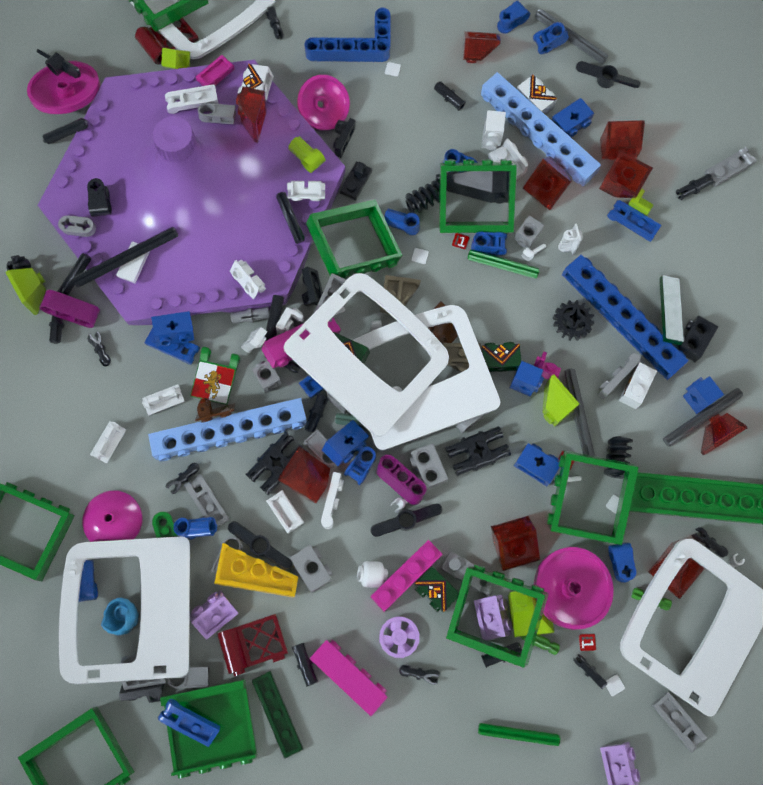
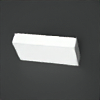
[117,242,150,283]
[266,490,304,534]

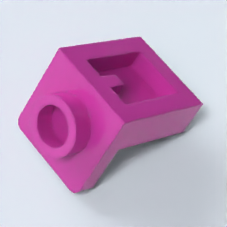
[534,351,561,380]

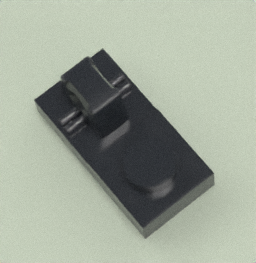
[333,118,356,158]
[340,161,372,201]
[302,267,323,306]
[119,683,164,703]

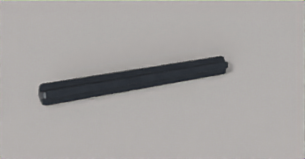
[72,227,178,287]

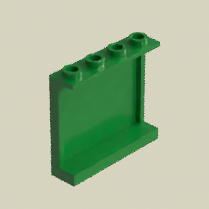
[160,680,258,779]

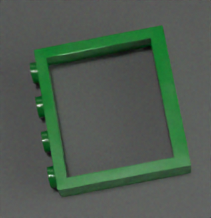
[128,0,209,32]
[439,159,517,233]
[306,199,403,279]
[547,451,639,545]
[0,482,75,582]
[446,564,549,668]
[17,707,134,785]

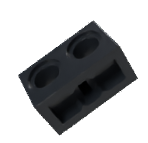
[677,315,719,363]

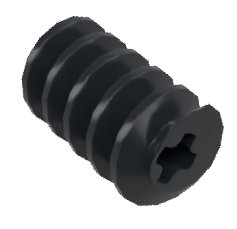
[405,180,440,213]
[604,436,633,479]

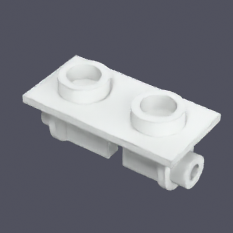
[287,181,325,201]
[558,223,583,255]
[230,260,266,299]
[142,384,185,416]
[90,421,126,463]

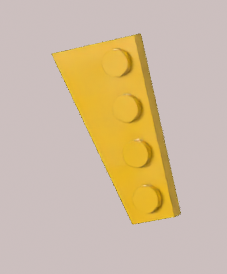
[214,543,298,598]

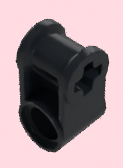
[87,178,112,217]

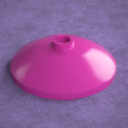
[297,75,350,130]
[82,491,143,542]

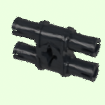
[445,426,511,477]
[245,431,309,496]

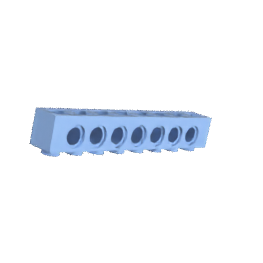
[481,72,601,187]
[148,398,307,462]

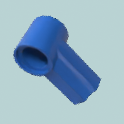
[384,208,420,236]
[173,517,217,540]
[79,560,98,602]

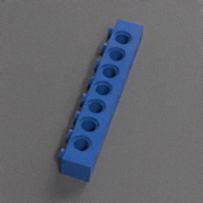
[562,254,689,380]

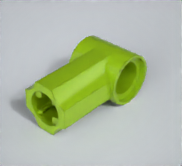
[288,136,326,173]

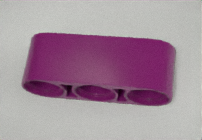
[39,290,100,328]
[376,455,427,505]

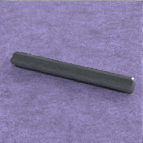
[535,9,608,64]
[564,368,595,456]
[663,388,743,447]

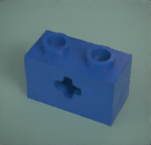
[552,98,594,138]
[151,311,195,346]
[509,361,544,397]
[683,376,724,414]
[322,420,369,466]
[514,443,560,487]

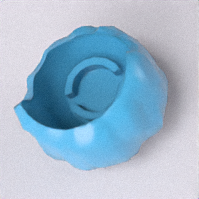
[101,597,139,636]

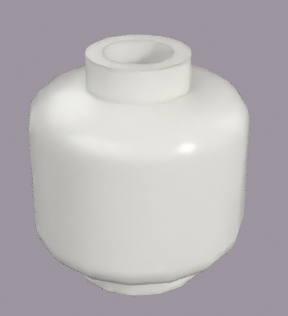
[357,561,388,588]

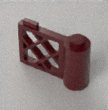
[135,18,199,65]
[217,614,288,677]

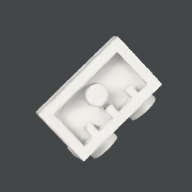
[488,138,528,179]
[276,307,305,335]

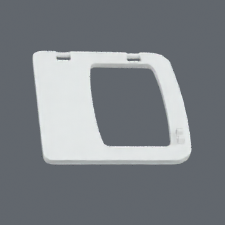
[130,0,276,59]
[284,273,449,437]
[353,305,501,451]
[59,537,190,684]
[620,539,763,717]

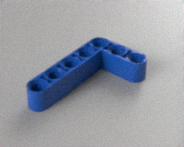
[304,7,391,62]

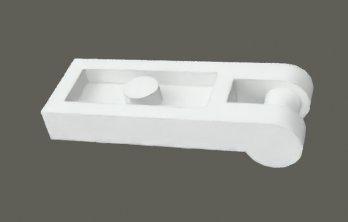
[165,84,218,114]
[241,327,267,354]
[321,472,344,530]

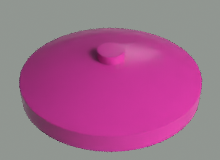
[27,61,100,114]
[534,547,614,630]

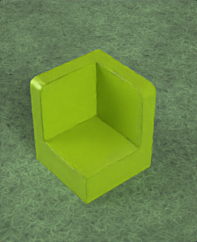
[161,48,190,69]
[628,187,653,216]

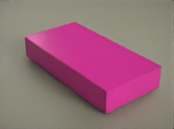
[196,55,235,86]

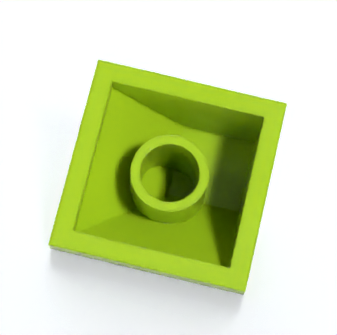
[5,268,46,315]
[542,374,579,427]
[508,591,555,638]

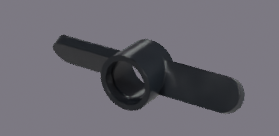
[36,49,81,78]
[576,61,641,88]
[370,503,442,537]
[228,521,292,570]

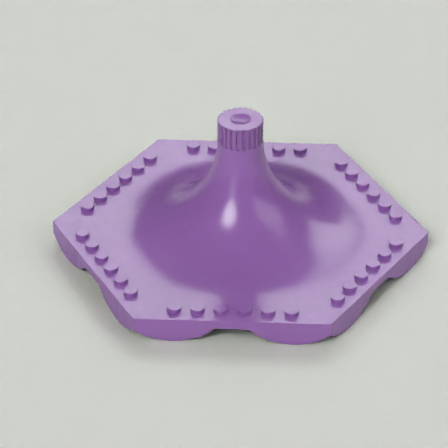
[38,60,345,325]

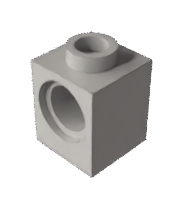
[514,215,545,249]
[253,361,282,394]

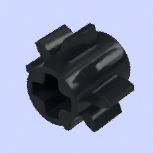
[6,255,31,271]

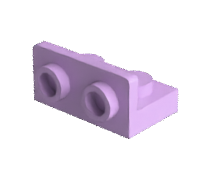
[190,590,239,640]
[473,595,512,640]
[600,742,640,785]

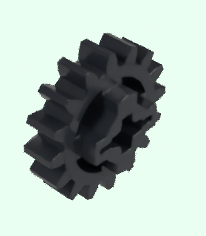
[553,300,595,341]

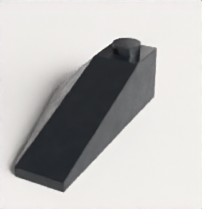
[435,171,510,204]

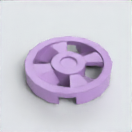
[379,617,419,658]

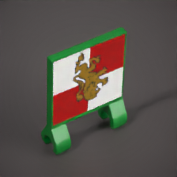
[190,347,240,405]

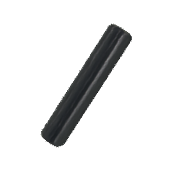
[42,118,88,144]
[276,192,305,244]
[57,253,91,295]
[265,295,284,341]

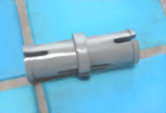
[231,307,270,324]

